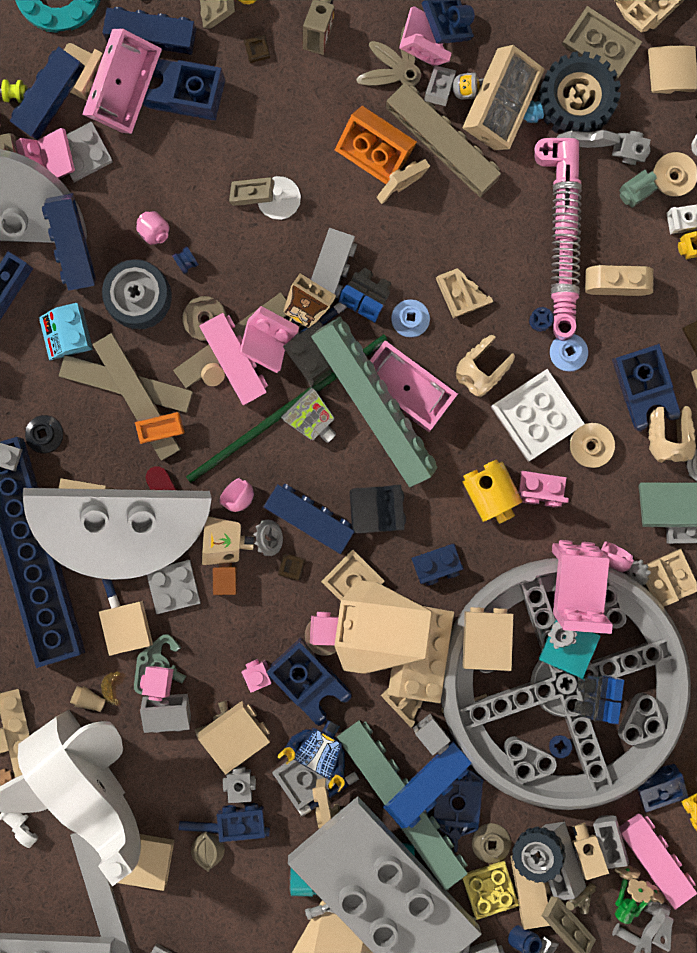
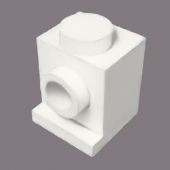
[666,205,697,235]

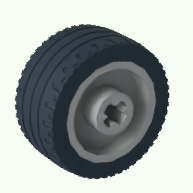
[102,259,172,329]

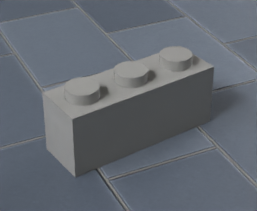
[311,228,357,303]
[539,822,586,900]

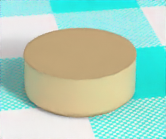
[201,363,225,386]

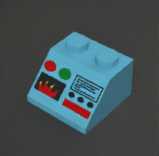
[39,303,93,360]

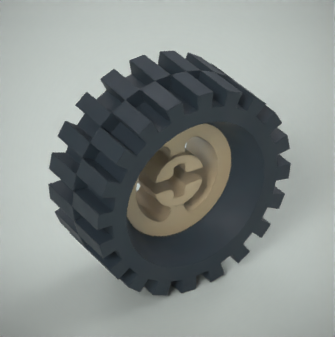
[538,51,621,133]

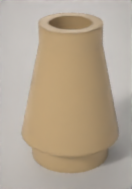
[70,686,105,712]

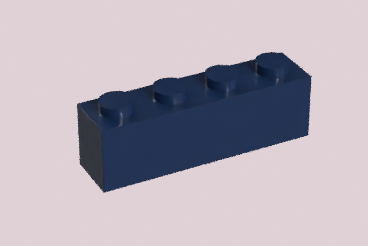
[102,7,196,55]
[10,46,85,140]
[42,193,96,291]
[0,252,33,320]
[264,483,354,554]

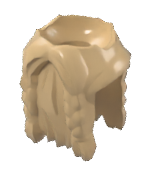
[456,335,515,397]
[648,406,696,463]

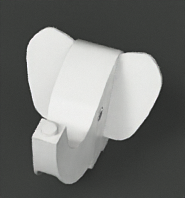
[0,710,141,886]

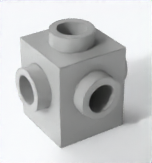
[612,131,651,165]
[223,766,256,803]

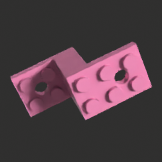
[552,540,613,634]

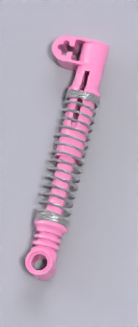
[534,138,582,341]

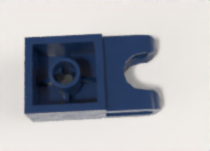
[142,59,225,121]
[612,344,681,432]
[266,637,353,726]

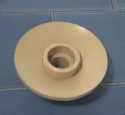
[653,152,697,197]
[570,423,615,468]

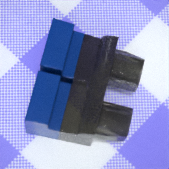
[338,268,391,322]
[574,675,624,724]

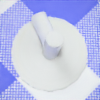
[258,176,301,220]

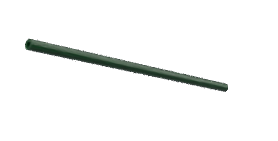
[186,334,389,483]

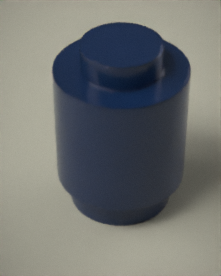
[508,925,542,953]

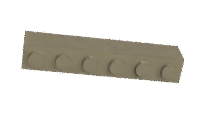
[386,83,501,198]

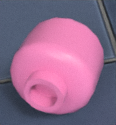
[136,211,170,245]

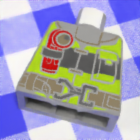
[281,388,336,443]

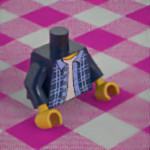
[278,721,345,792]

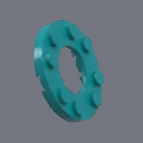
[15,0,100,33]

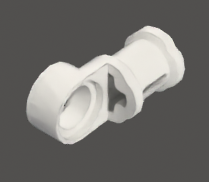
[0,812,38,848]

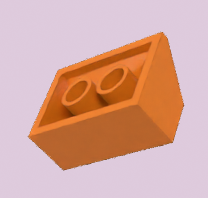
[335,106,417,184]

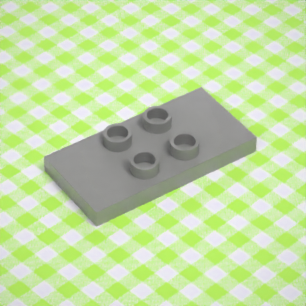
[288,796,481,953]

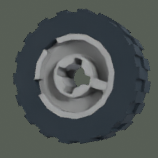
[512,827,566,883]

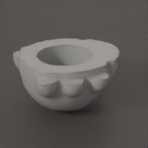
[625,560,651,586]
[548,622,577,649]

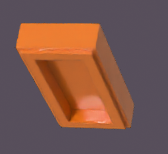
[135,412,185,444]

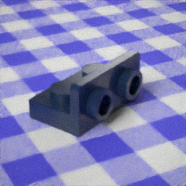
[411,543,463,586]
[637,764,688,812]
[217,803,265,842]

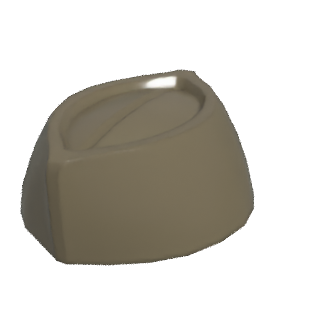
[191,832,225,872]

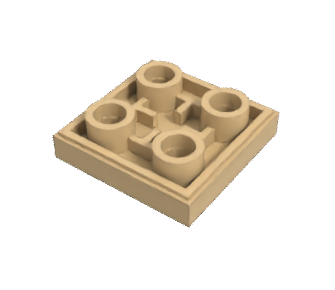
[99,601,153,656]

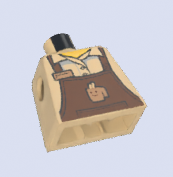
[284,273,336,329]

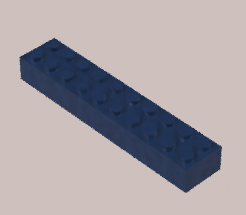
[0,437,86,668]

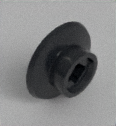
[25,415,63,454]

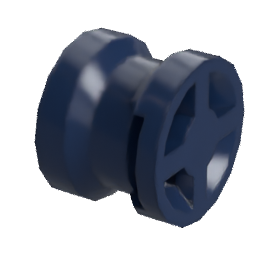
[172,246,199,274]
[529,307,554,332]
[549,735,572,758]

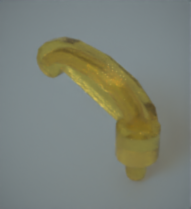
[101,671,120,706]

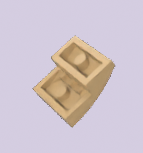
[648,46,697,94]
[646,549,697,607]

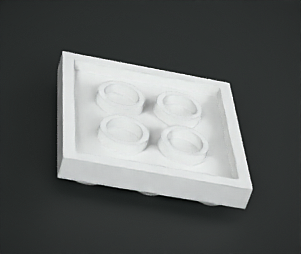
[491,369,584,462]

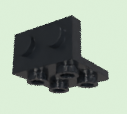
[349,485,406,533]

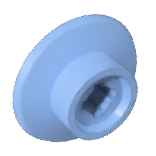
[391,299,430,338]
[550,334,588,371]

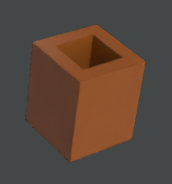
[213,563,238,595]

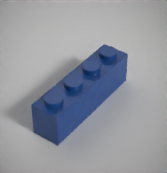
[383,742,472,828]

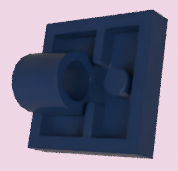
[421,0,474,44]

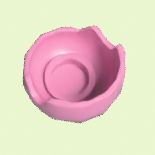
[219,478,254,512]
[601,541,634,572]

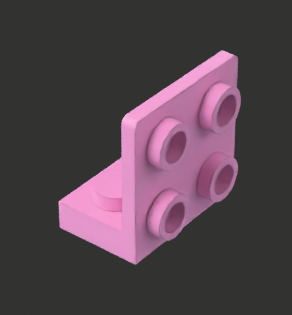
[400,7,451,66]
[15,128,75,179]
[240,306,299,373]
[518,471,569,508]

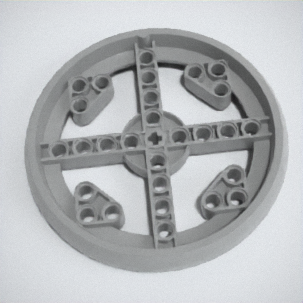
[441,558,691,810]

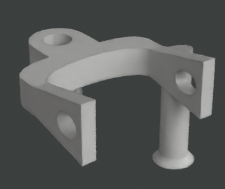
[612,900,673,953]

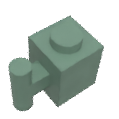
[619,170,658,208]

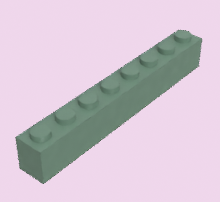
[311,317,438,487]
[337,720,468,891]

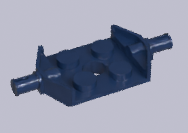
[434,768,483,852]

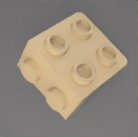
[64,43,103,101]

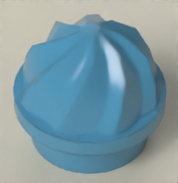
[523,100,544,123]

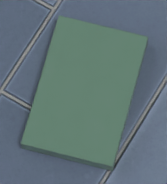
[639,483,697,527]

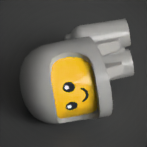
[453,72,484,100]

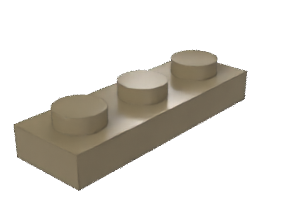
[541,896,596,953]

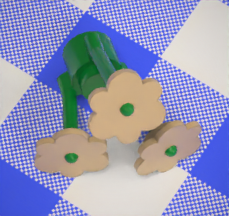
[615,866,666,924]

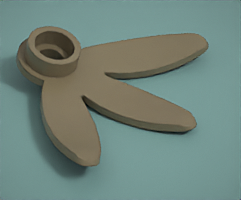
[357,26,421,87]

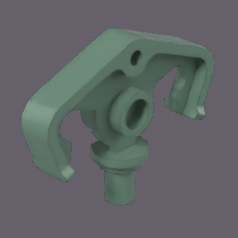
[134,634,186,695]

